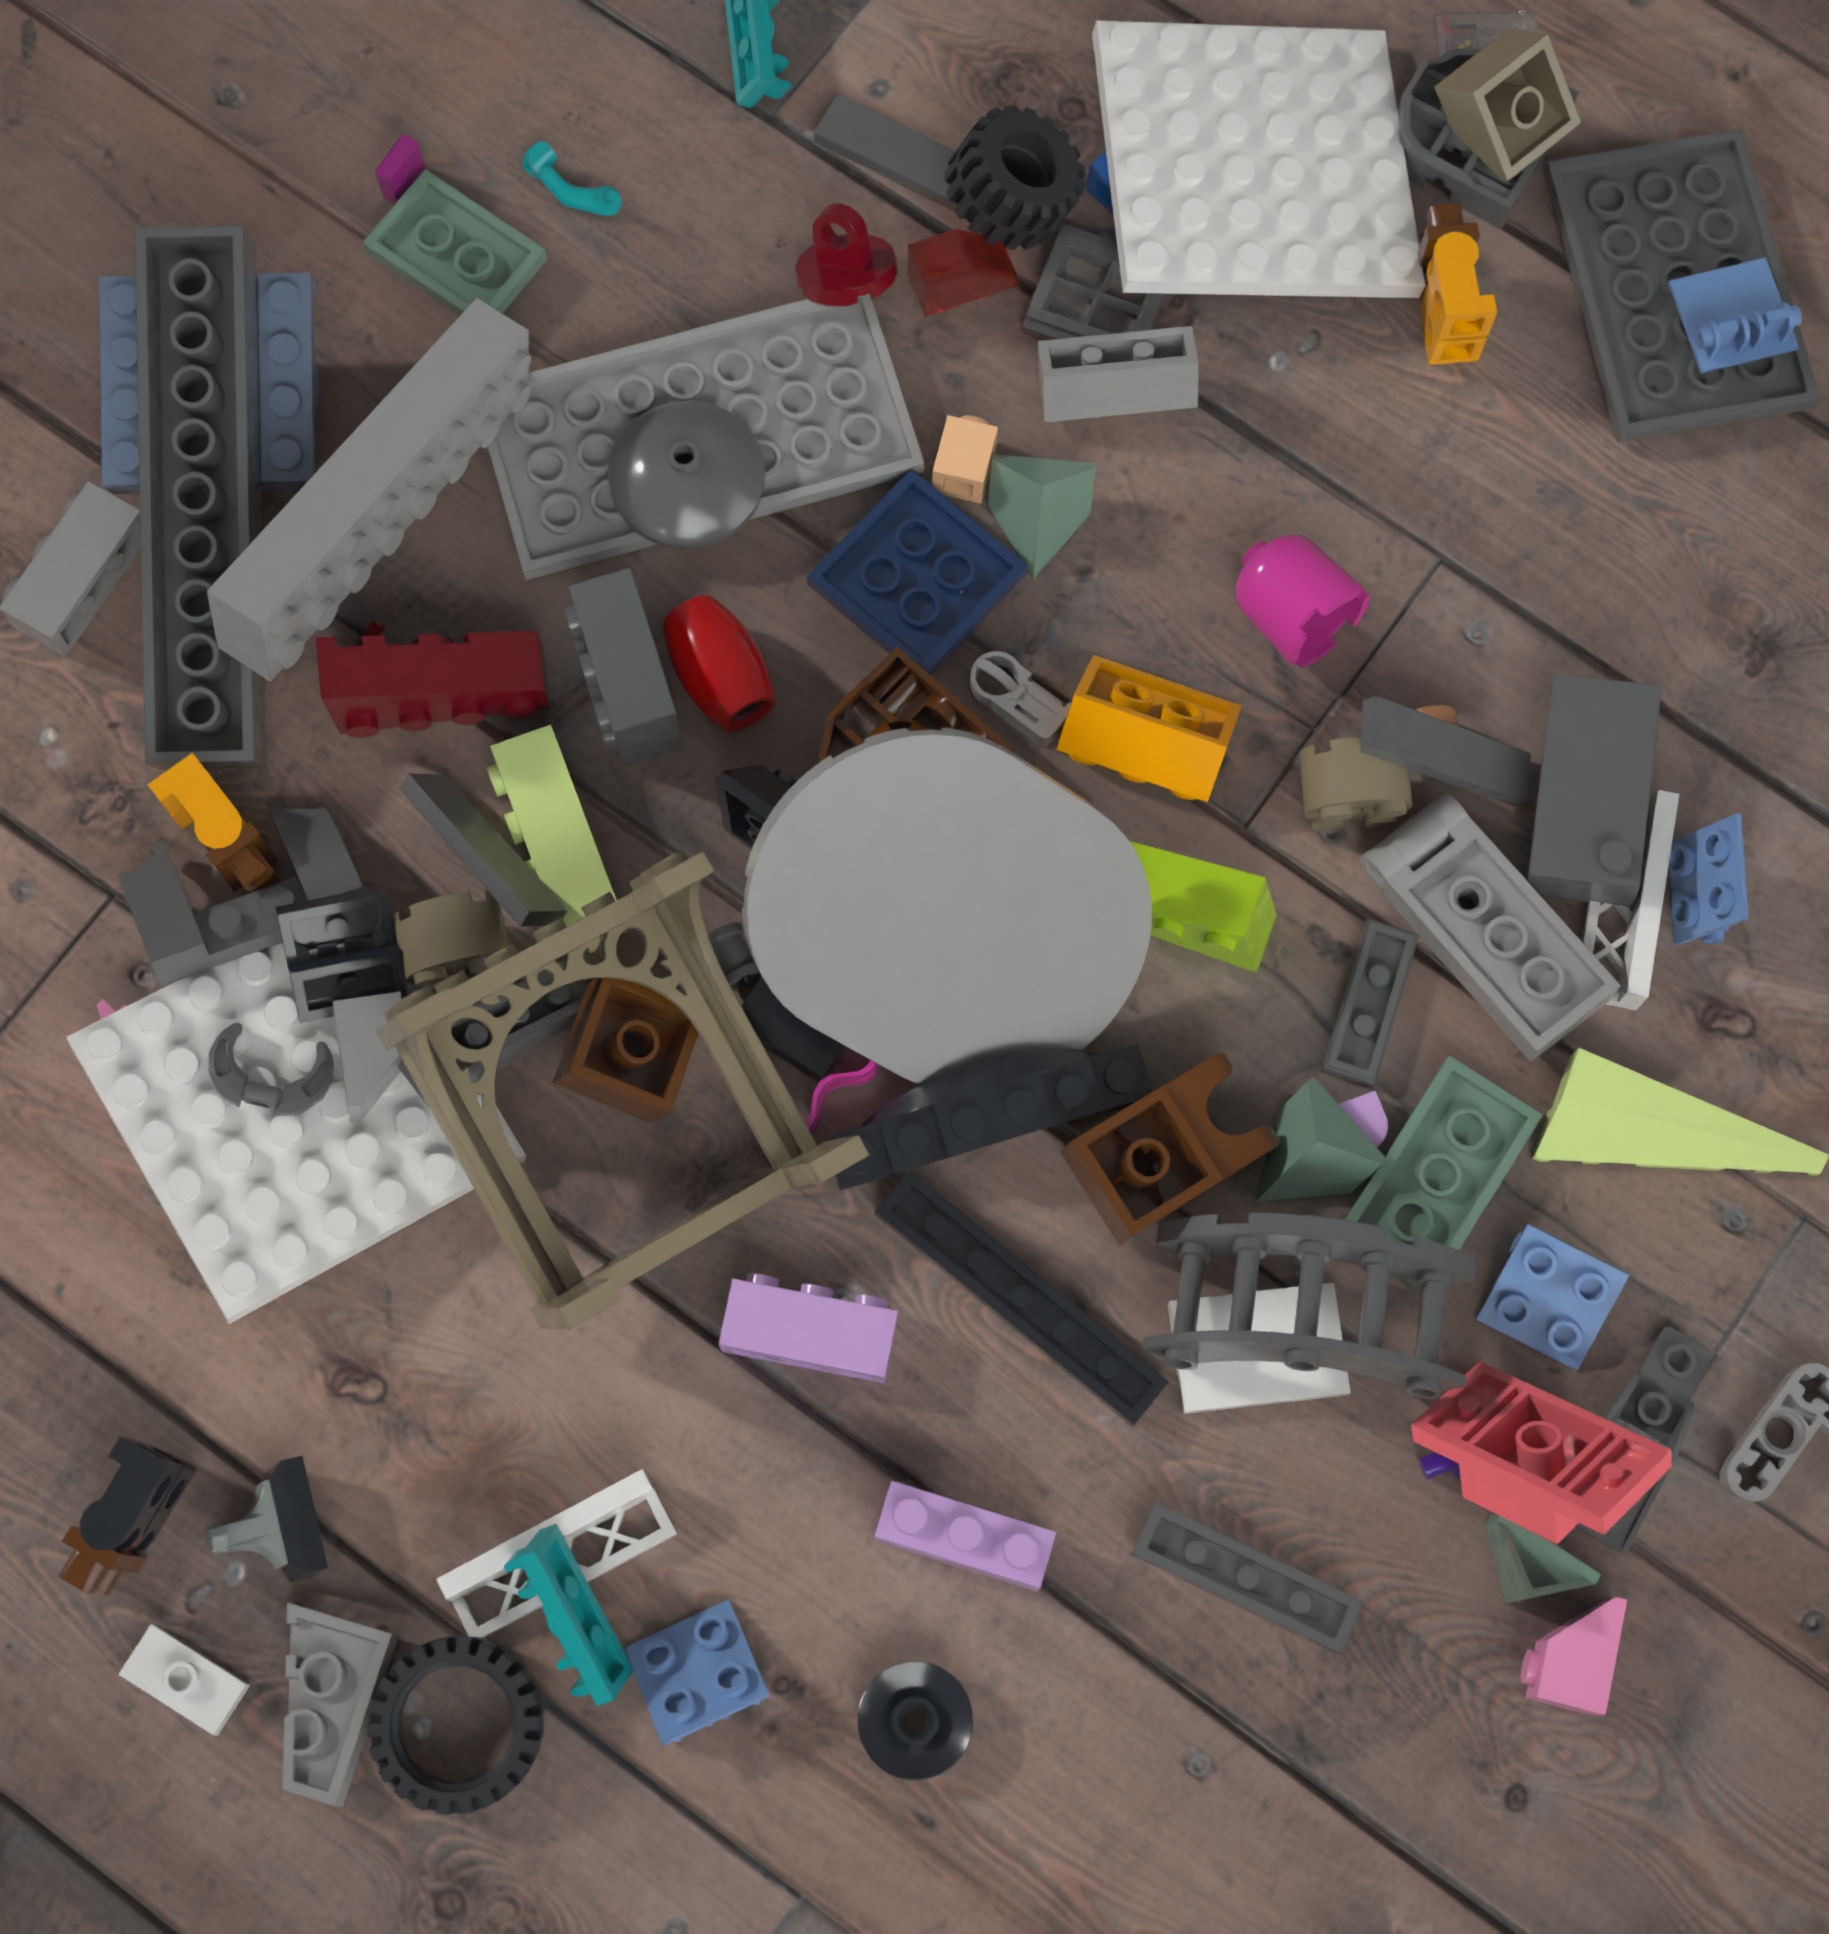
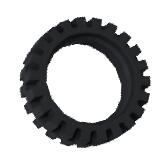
[367,1635,545,1815]

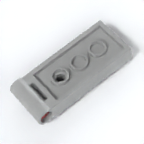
[1360,793,1621,1063]

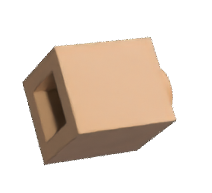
[932,415,998,504]

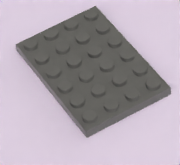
[1544,129,1820,443]

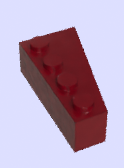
[315,631,550,738]

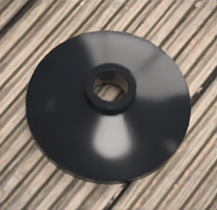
[858,1661,973,1781]

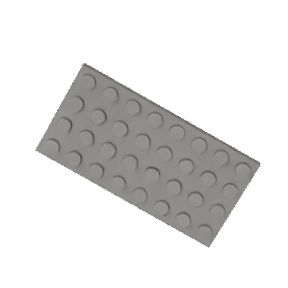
[488,293,925,580]

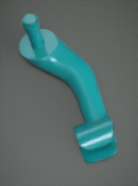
[522,141,622,216]

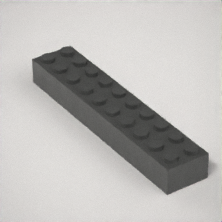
[135,225,266,770]

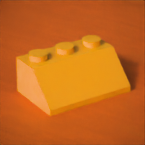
[1056,655,1242,802]

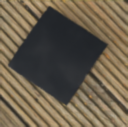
[275,885,408,1023]
[742,976,848,1082]

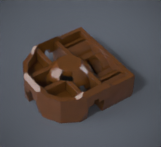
[818,646,1014,764]

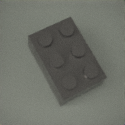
[563,568,683,767]

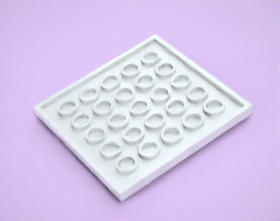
[1092,21,1425,298]
[66,887,526,1324]

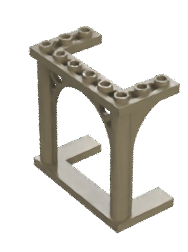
[376,850,869,1330]

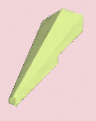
[1531,1048,1829,1175]

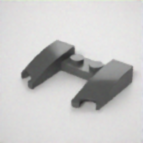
[118,802,364,987]

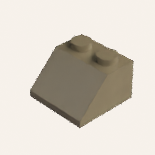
[1435,29,1581,181]

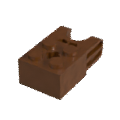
[1061,1053,1280,1246]

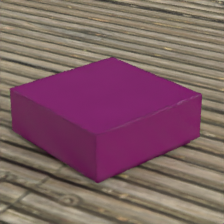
[375,134,426,205]

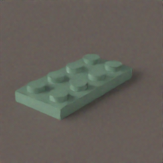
[1345,1055,1543,1295]

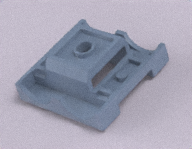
[99,273,320,494]

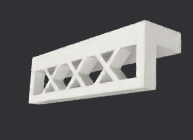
[1581,790,1679,1010]
[436,1469,677,1638]

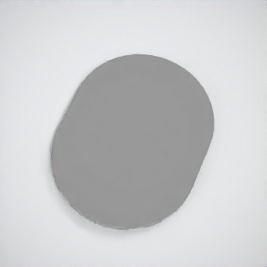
[742,728,1152,1085]

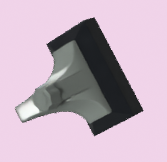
[205,1456,328,1582]

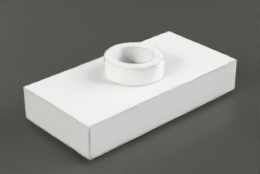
[118,1624,250,1736]

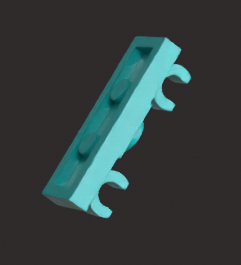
[725,0,791,108]
[503,1524,634,1706]

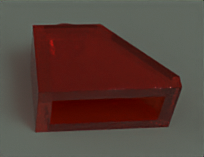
[907,229,1020,317]

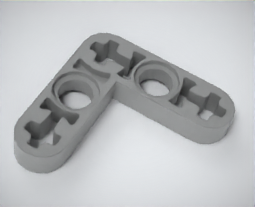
[1719,1363,1829,1504]

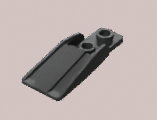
[1575,1327,1712,1553]

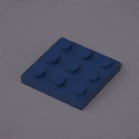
[807,469,1028,675]

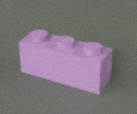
[718,1273,898,1384]
[874,1481,1056,1592]

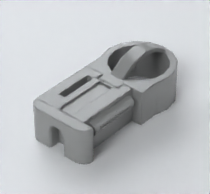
[970,651,1071,747]

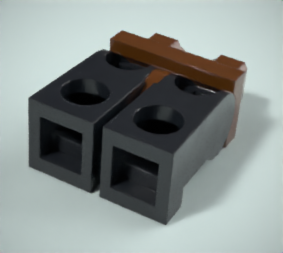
[58,1436,196,1595]

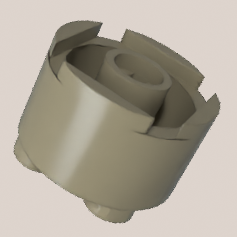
[1299,736,1412,832]
[392,890,510,993]

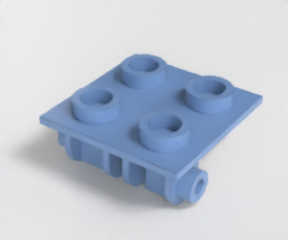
[1668,258,1802,373]
[1668,813,1749,945]
[1476,1223,1630,1370]
[625,1599,769,1746]

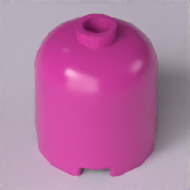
[1235,534,1370,669]

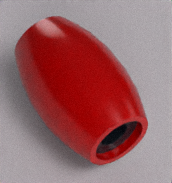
[663,595,775,732]

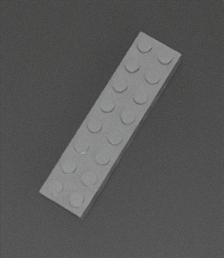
[207,298,531,682]

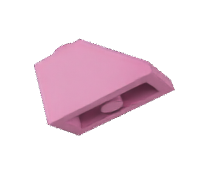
[1521,1597,1627,1715]

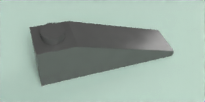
[398,951,595,1108]

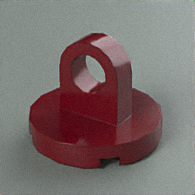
[795,203,898,307]

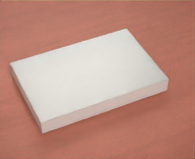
[1168,1282,1351,1414]

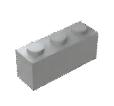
[1038,326,1199,423]
[0,481,141,657]

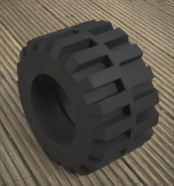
[945,105,1086,250]

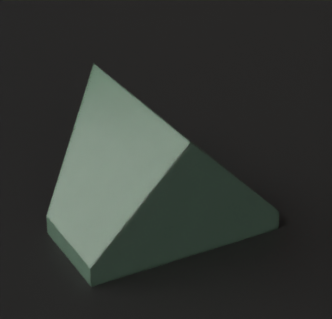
[988,454,1096,579]
[1255,1077,1387,1202]
[1486,1513,1602,1604]

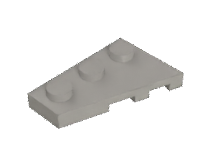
[282,1602,398,1807]

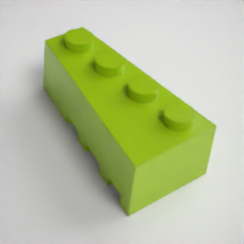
[1129,841,1277,973]

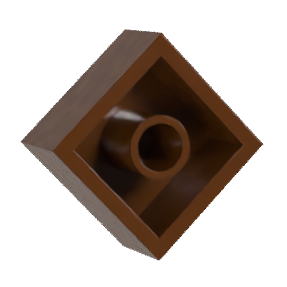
[552,978,699,1123]

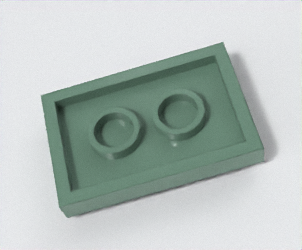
[362,169,548,316]

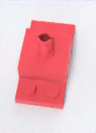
[1411,1361,1672,1544]

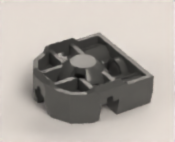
[1398,48,1579,230]

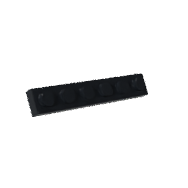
[875,1170,1169,1428]

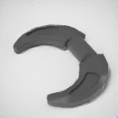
[208,1023,334,1116]

